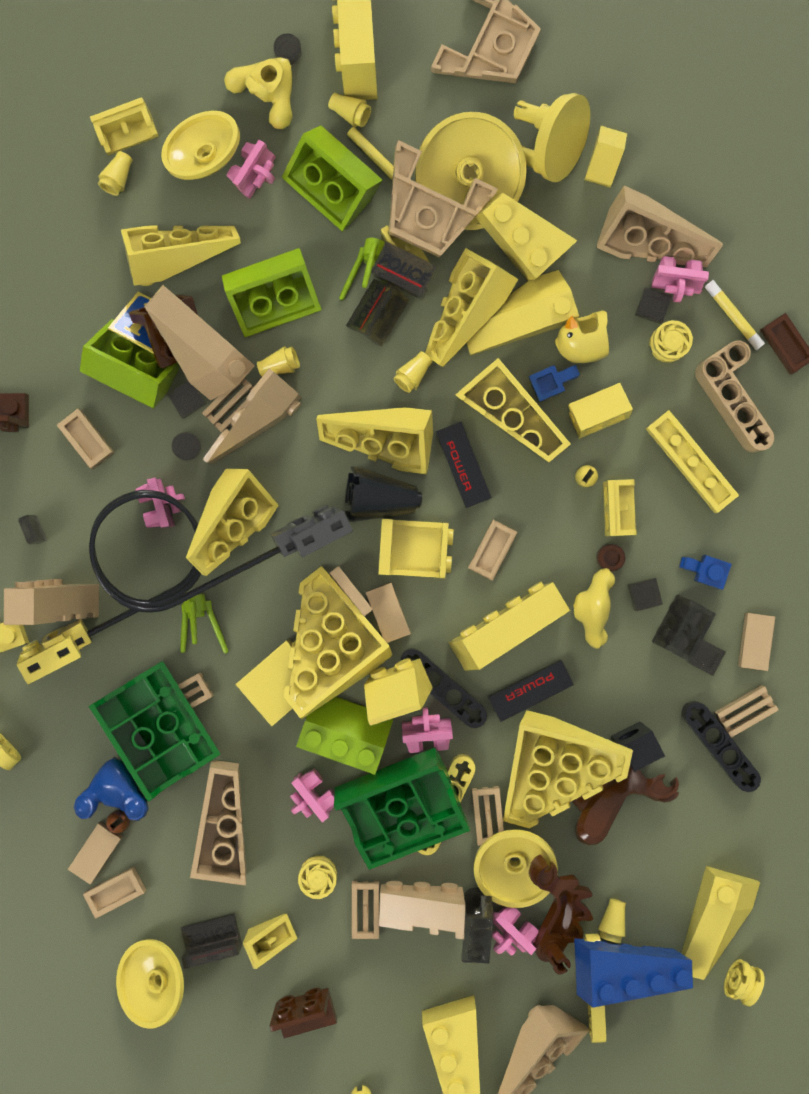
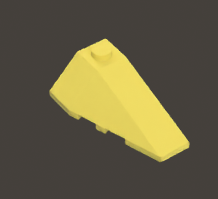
[121,226,241,286]
[466,270,579,356]
[316,407,433,474]
[186,469,279,576]

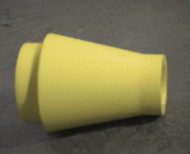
[328,93,371,127]
[98,151,133,196]
[257,346,300,377]
[393,351,432,393]
[598,898,626,943]

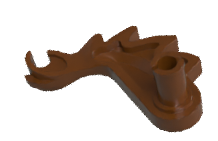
[572,767,679,845]
[529,854,593,975]

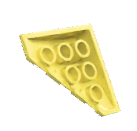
[284,566,393,720]
[503,710,633,829]

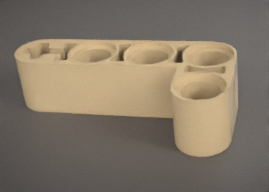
[695,340,774,453]

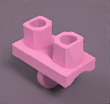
[227,140,276,199]
[651,256,709,303]
[135,477,185,528]
[402,707,453,753]
[290,768,335,822]
[487,906,539,956]

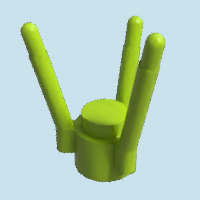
[339,238,389,300]
[180,594,228,654]

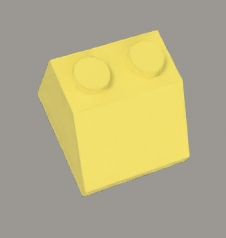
[364,658,433,726]

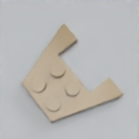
[431,0,541,83]
[388,140,498,257]

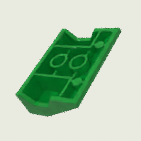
[88,661,221,802]
[334,747,470,870]

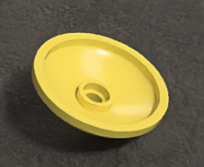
[161,111,240,180]
[474,830,558,908]
[116,939,184,1029]

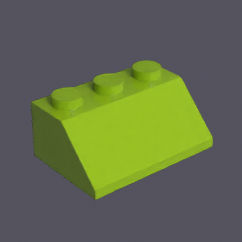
[281,125,383,232]
[222,248,322,337]
[80,319,180,409]
[296,696,394,775]

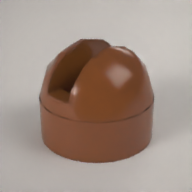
[106,810,130,833]

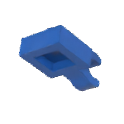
[528,365,580,403]
[679,555,732,590]

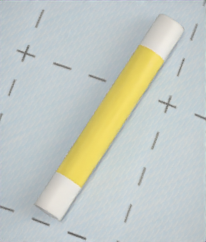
[705,280,765,350]

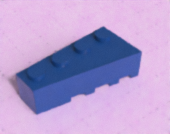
[574,938,693,1008]

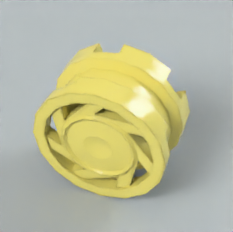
[649,320,693,363]
[298,855,337,899]
[724,959,765,1007]

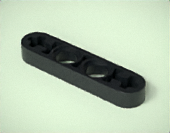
[400,648,487,728]
[682,701,761,792]

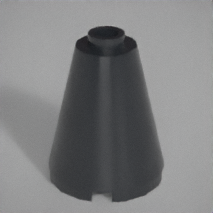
[345,466,422,522]

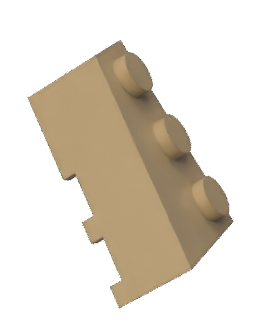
[379,881,465,940]

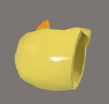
[555,310,609,363]

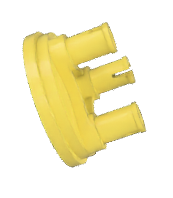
[514,93,590,182]

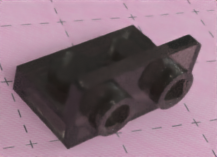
[652,595,716,663]
[461,896,493,964]

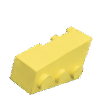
[475,193,577,281]

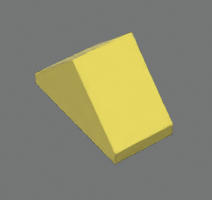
[584,126,627,187]
[243,914,298,969]

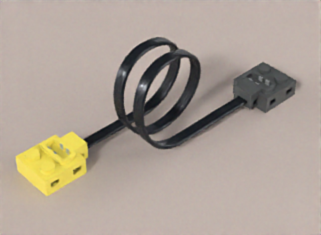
[16,490,353,684]

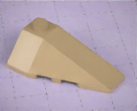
[203,368,302,465]
[498,1005,589,1094]

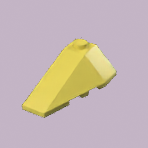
[425,248,518,367]
[681,866,760,980]

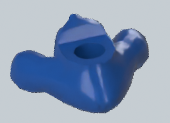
[74,757,149,821]

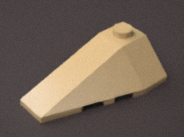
[597,185,723,268]
[144,285,255,401]

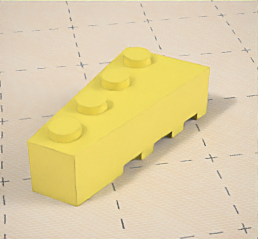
[332,0,378,100]
[455,358,571,462]
[448,581,570,671]
[422,995,480,1094]

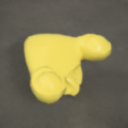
[224,57,293,129]
[573,568,615,649]

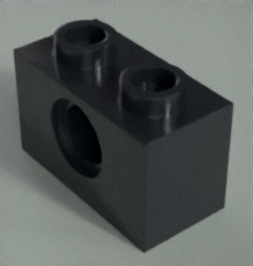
[611,722,665,772]

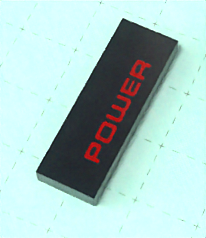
[436,422,492,508]
[488,659,574,722]

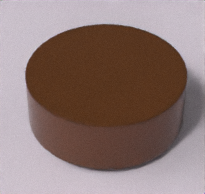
[596,544,625,571]

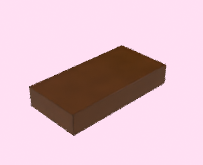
[760,313,809,375]

